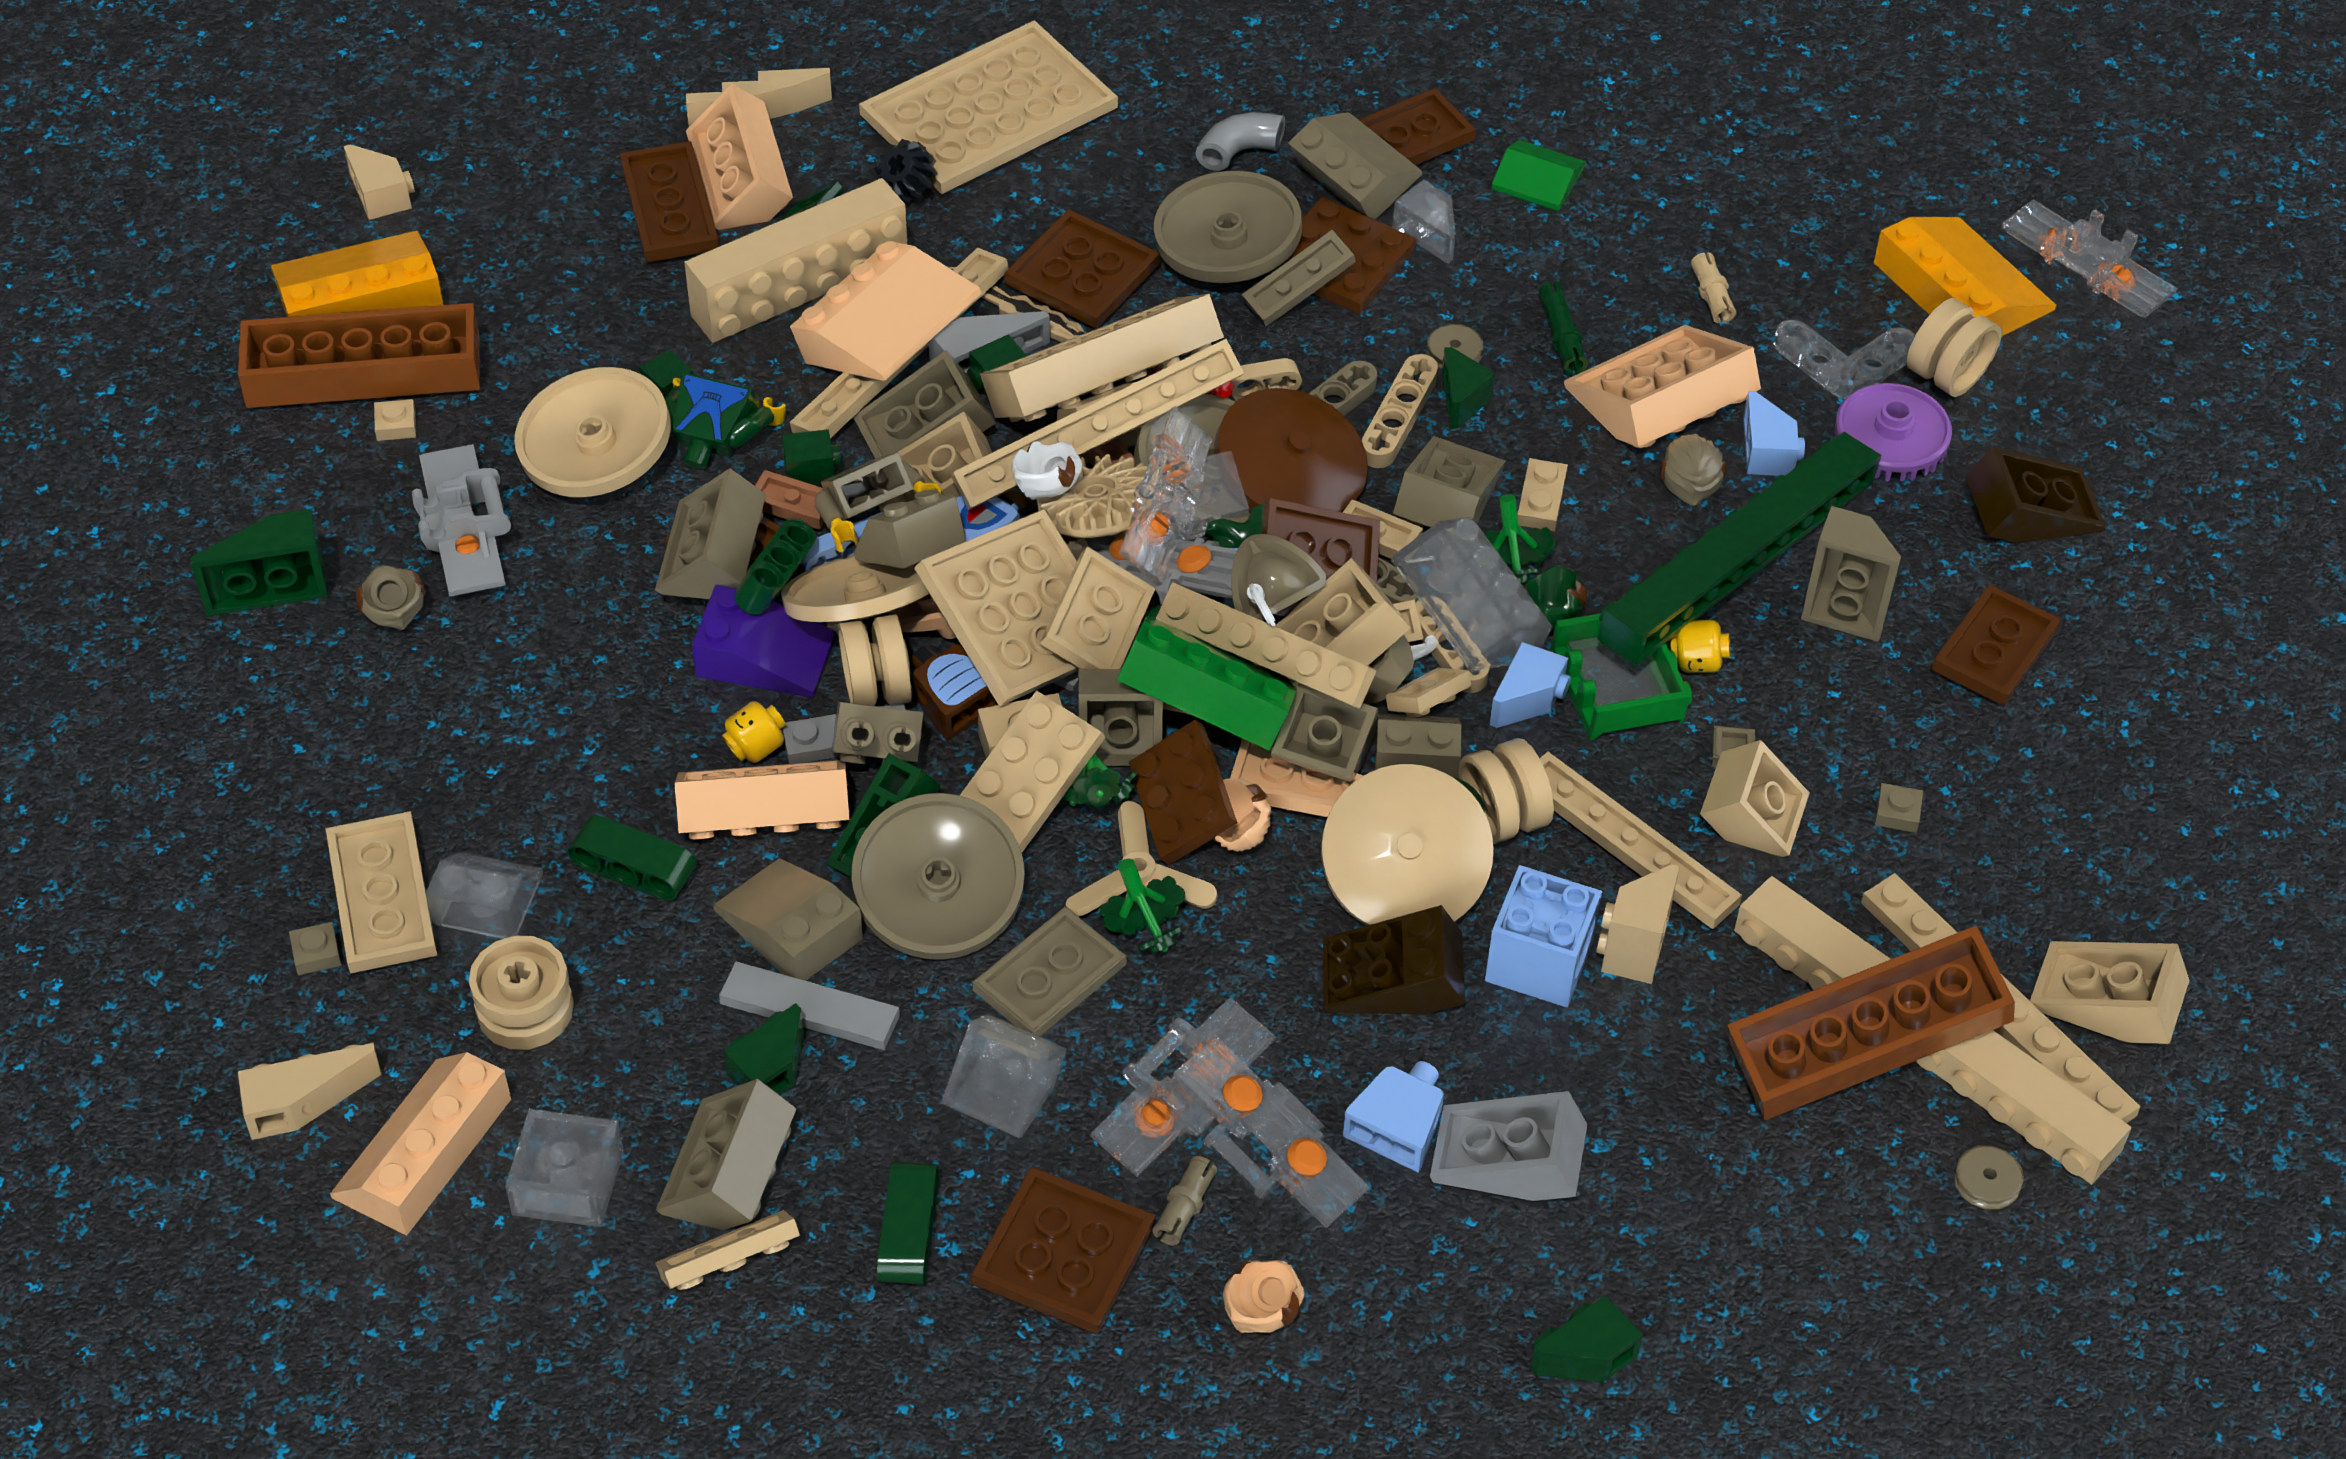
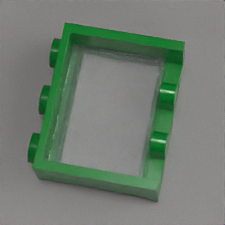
[1550,613,1692,742]

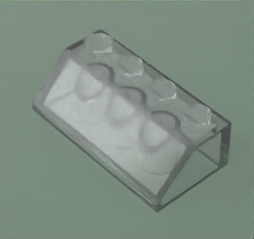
[1391,517,1552,671]

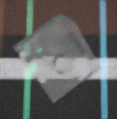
[425,852,543,939]
[941,1015,1067,1138]

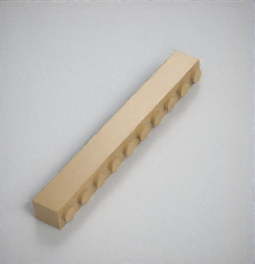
[1734,876,2132,1185]

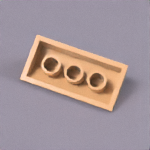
[686,84,793,230]
[675,760,849,839]
[330,1052,511,1236]

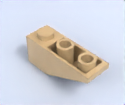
[238,1043,381,1140]

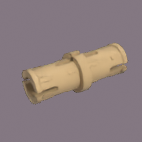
[1691,252,1736,323]

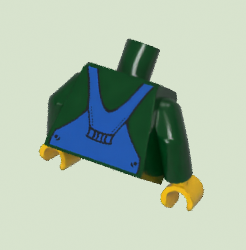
[665,372,786,470]

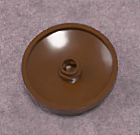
[1214,388,1368,512]

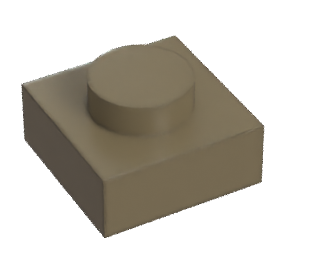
[1875,783,1923,833]
[289,922,342,975]

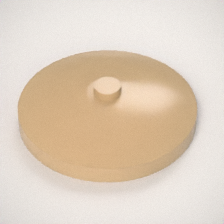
[515,367,671,497]
[781,555,929,622]
[1321,764,1493,926]

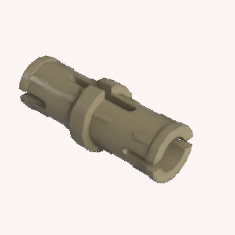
[1152,1156,1217,1246]

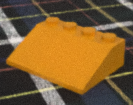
[1873,217,2056,336]
[271,230,443,317]

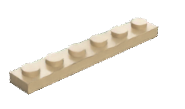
[1156,582,1377,709]
[1540,752,1742,929]

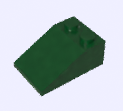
[190,509,328,617]

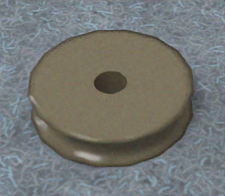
[1427,324,1483,369]
[1954,1145,2024,1209]

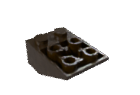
[1323,905,1465,1014]

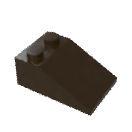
[1965,446,2107,543]

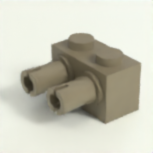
[831,702,923,764]

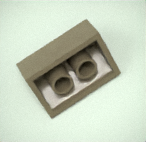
[1288,112,1423,220]
[655,468,766,599]
[1801,506,1901,642]
[656,1079,796,1230]

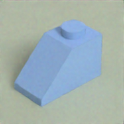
[1743,391,1805,476]
[1490,642,1571,728]

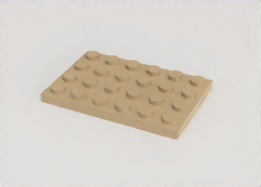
[859,20,1118,194]

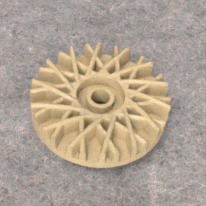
[1036,454,1157,538]

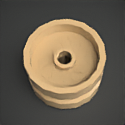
[1906,297,2002,397]
[838,614,911,706]
[1458,738,1554,844]
[469,936,574,1050]

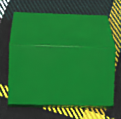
[1491,140,1586,211]

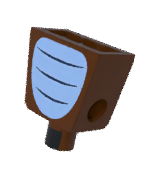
[911,645,998,742]

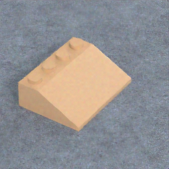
[790,241,982,381]
[1564,325,1761,448]

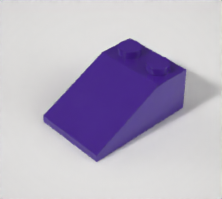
[692,585,836,698]

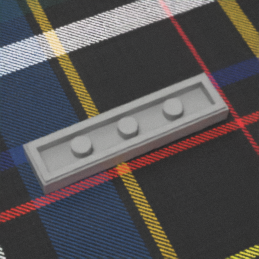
[719,961,900,1050]

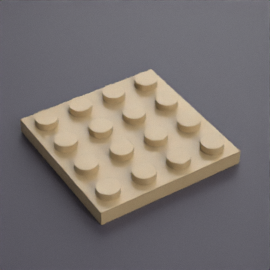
[914,509,1080,706]

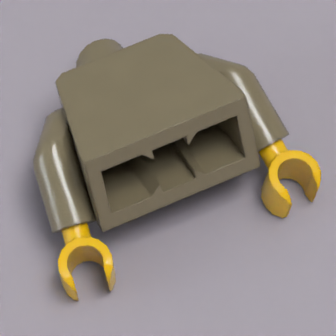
[815,452,941,552]

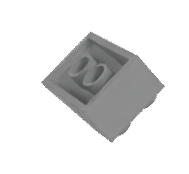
[1430,1091,1587,1201]

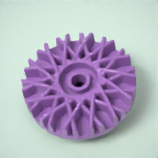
[1833,383,1952,482]

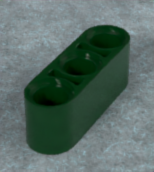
[734,518,816,615]
[567,815,697,901]
[877,1161,939,1285]

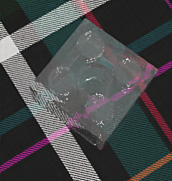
[505,1109,623,1227]

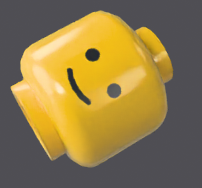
[1671,620,1730,674]
[722,701,786,763]

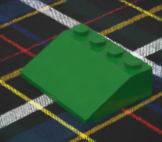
[1117,615,1296,750]

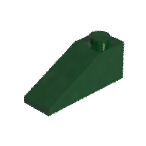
[826,753,941,878]

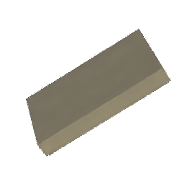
[972,907,1127,1041]

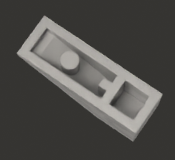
[929,311,1050,373]

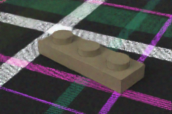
[1242,230,1356,327]

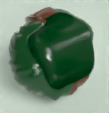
[1519,565,1587,631]

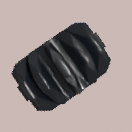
[874,139,938,204]

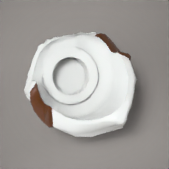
[1011,441,1082,500]

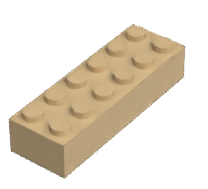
[684,178,907,343]
[980,294,1224,422]

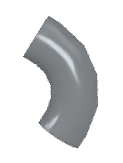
[1195,112,1285,171]

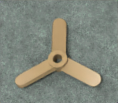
[1066,801,1218,916]

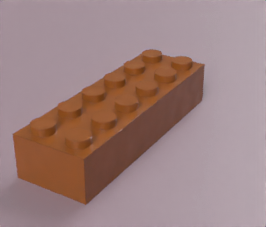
[238,303,480,408]
[1727,925,2015,1120]

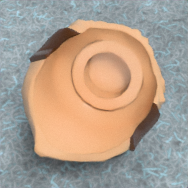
[1212,778,1272,852]
[1222,1260,1305,1333]

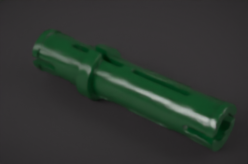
[1538,281,1588,374]

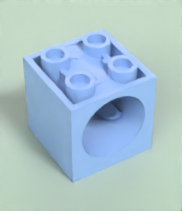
[1485,865,1602,1008]

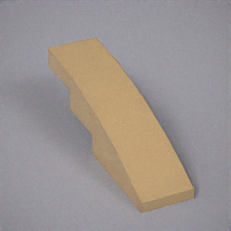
[686,68,832,127]

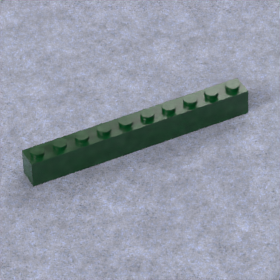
[1597,432,1882,666]

